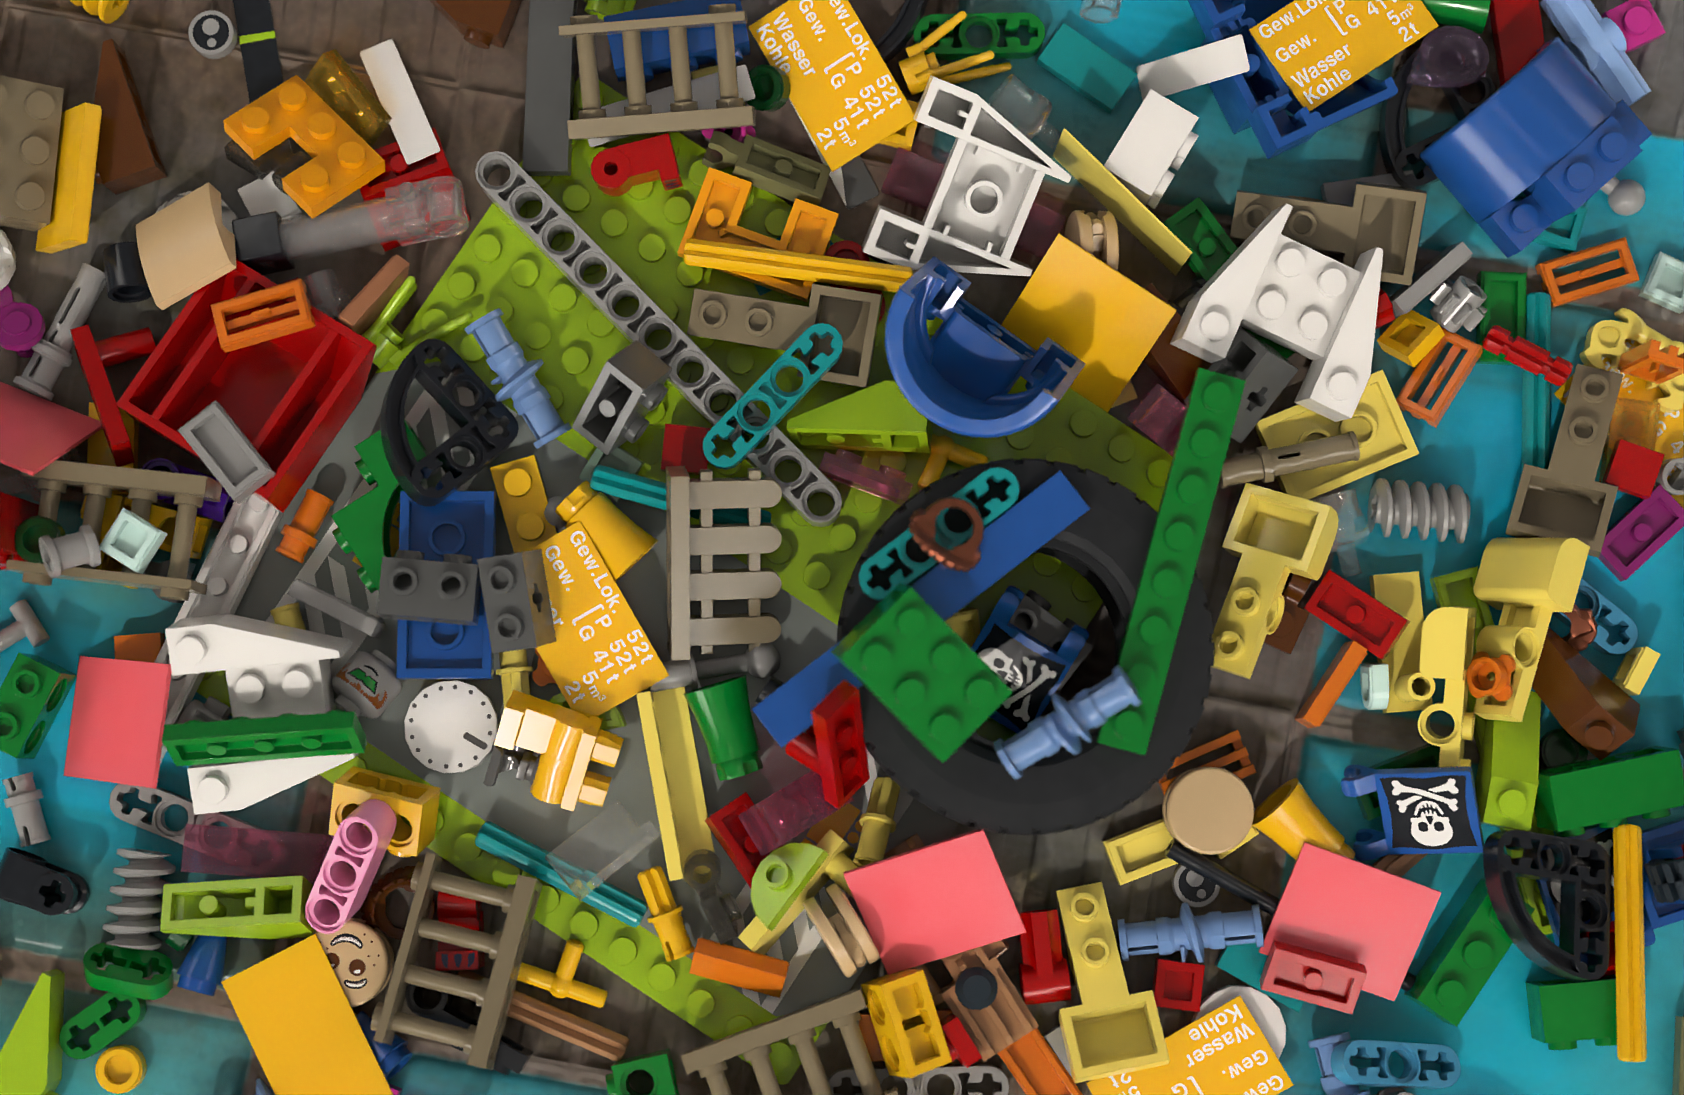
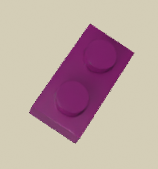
[1598,484,1684,582]

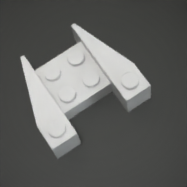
[862,75,1072,276]
[1170,203,1383,422]
[165,614,367,815]

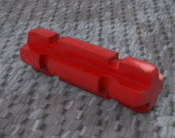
[1482,325,1573,386]

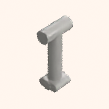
[0,599,50,653]

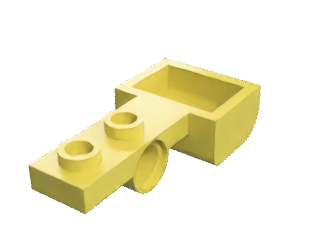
[1211,483,1338,679]
[1473,537,1590,722]
[1418,606,1477,767]
[1056,882,1170,1083]

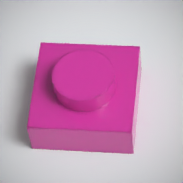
[1601,0,1666,54]

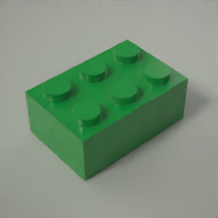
[831,583,1013,763]

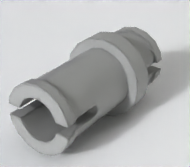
[2,772,51,848]

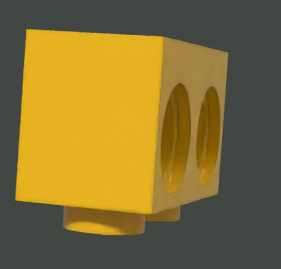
[328,766,441,857]
[861,969,952,1078]

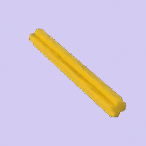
[683,238,913,292]
[1613,824,1647,1062]

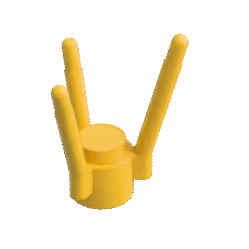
[898,11,1012,96]

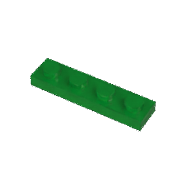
[1163,197,1296,359]
[162,710,366,766]

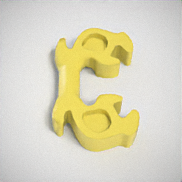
[1579,308,1684,413]

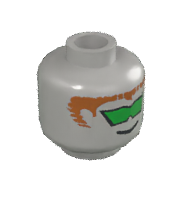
[332,649,402,719]

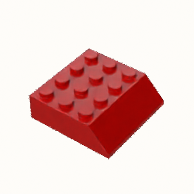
[116,259,377,513]

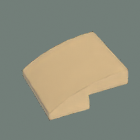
[136,182,237,310]

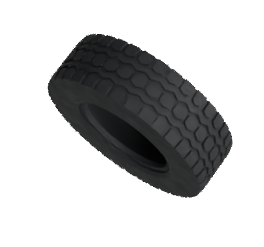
[837,458,1214,836]

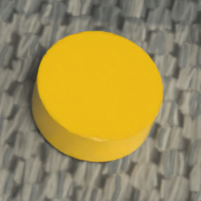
[95,1044,147,1094]

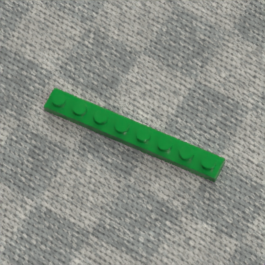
[1096,368,1246,756]

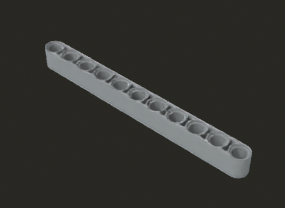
[475,151,842,527]

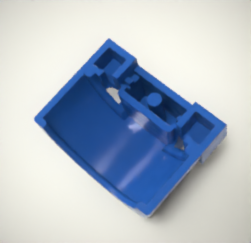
[1188,0,1398,159]
[1420,37,1652,258]
[885,256,1086,438]

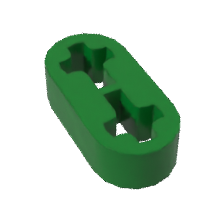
[83,942,174,1000]
[59,992,147,1059]

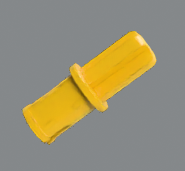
[637,866,695,962]

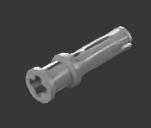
[13,263,106,401]

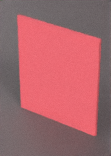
[0,381,103,476]
[64,656,172,789]
[843,829,1026,975]
[1258,842,1441,1001]

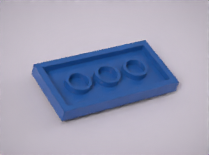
[396,491,496,679]

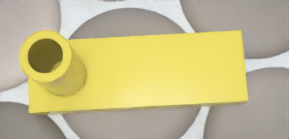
[1369,571,1435,714]
[738,829,860,955]

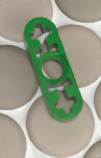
[913,12,1045,60]

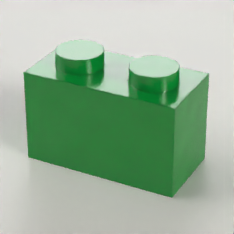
[1526,974,1617,1050]

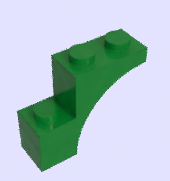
[331,420,428,593]

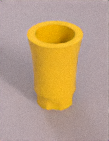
[555,480,659,582]
[1252,778,1355,861]

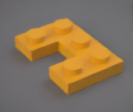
[223,74,385,219]
[677,167,839,303]

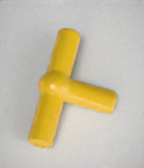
[917,434,989,489]
[517,939,608,1008]

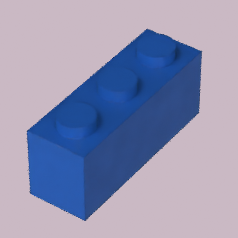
[604,0,751,83]

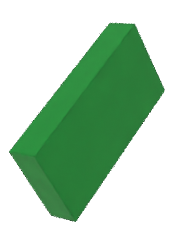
[1476,271,1527,365]

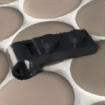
[405,971,533,1075]

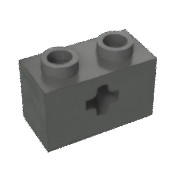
[1184,327,1299,443]
[477,549,556,654]

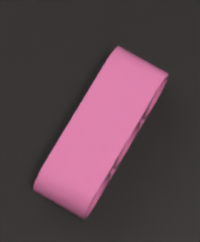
[305,799,397,934]

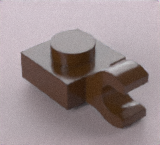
[1264,573,1312,654]

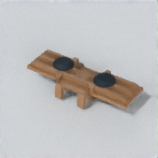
[884,833,1039,1062]

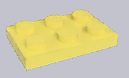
[1255,369,1419,500]

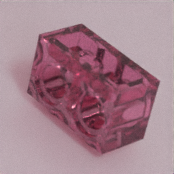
[1126,382,1230,457]
[738,770,854,856]

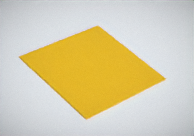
[1001,233,1177,413]

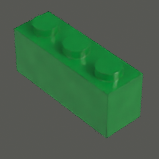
[1534,746,1684,837]
[1404,879,1535,1027]

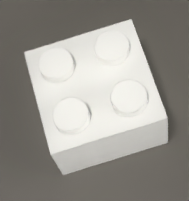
[1104,89,1199,209]

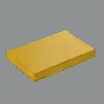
[36,102,102,254]

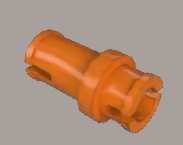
[275,489,334,564]

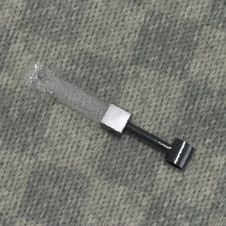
[102,176,469,303]

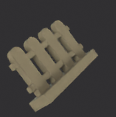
[666,466,782,660]

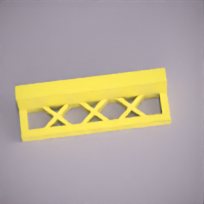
[636,687,718,881]

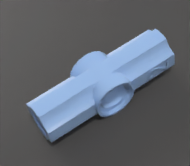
[1539,0,1651,106]

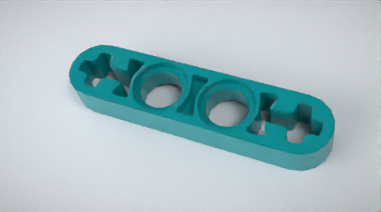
[702,323,843,470]
[859,467,1019,601]

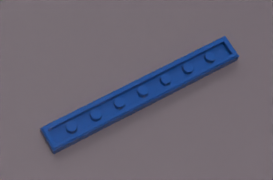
[752,471,1090,748]

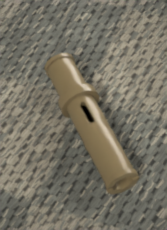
[1219,431,1360,489]

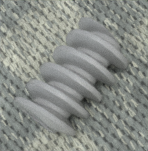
[1367,478,1470,544]
[102,848,176,950]

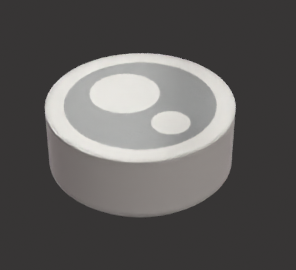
[188,10,237,59]
[1172,864,1220,907]

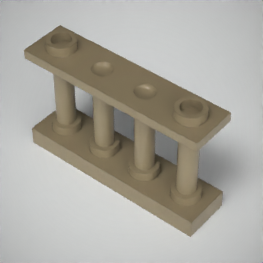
[558,3,756,140]
[6,460,222,601]
[371,852,543,1070]
[681,987,899,1095]

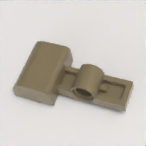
[1230,181,1427,285]
[687,284,883,388]
[1505,364,1623,558]

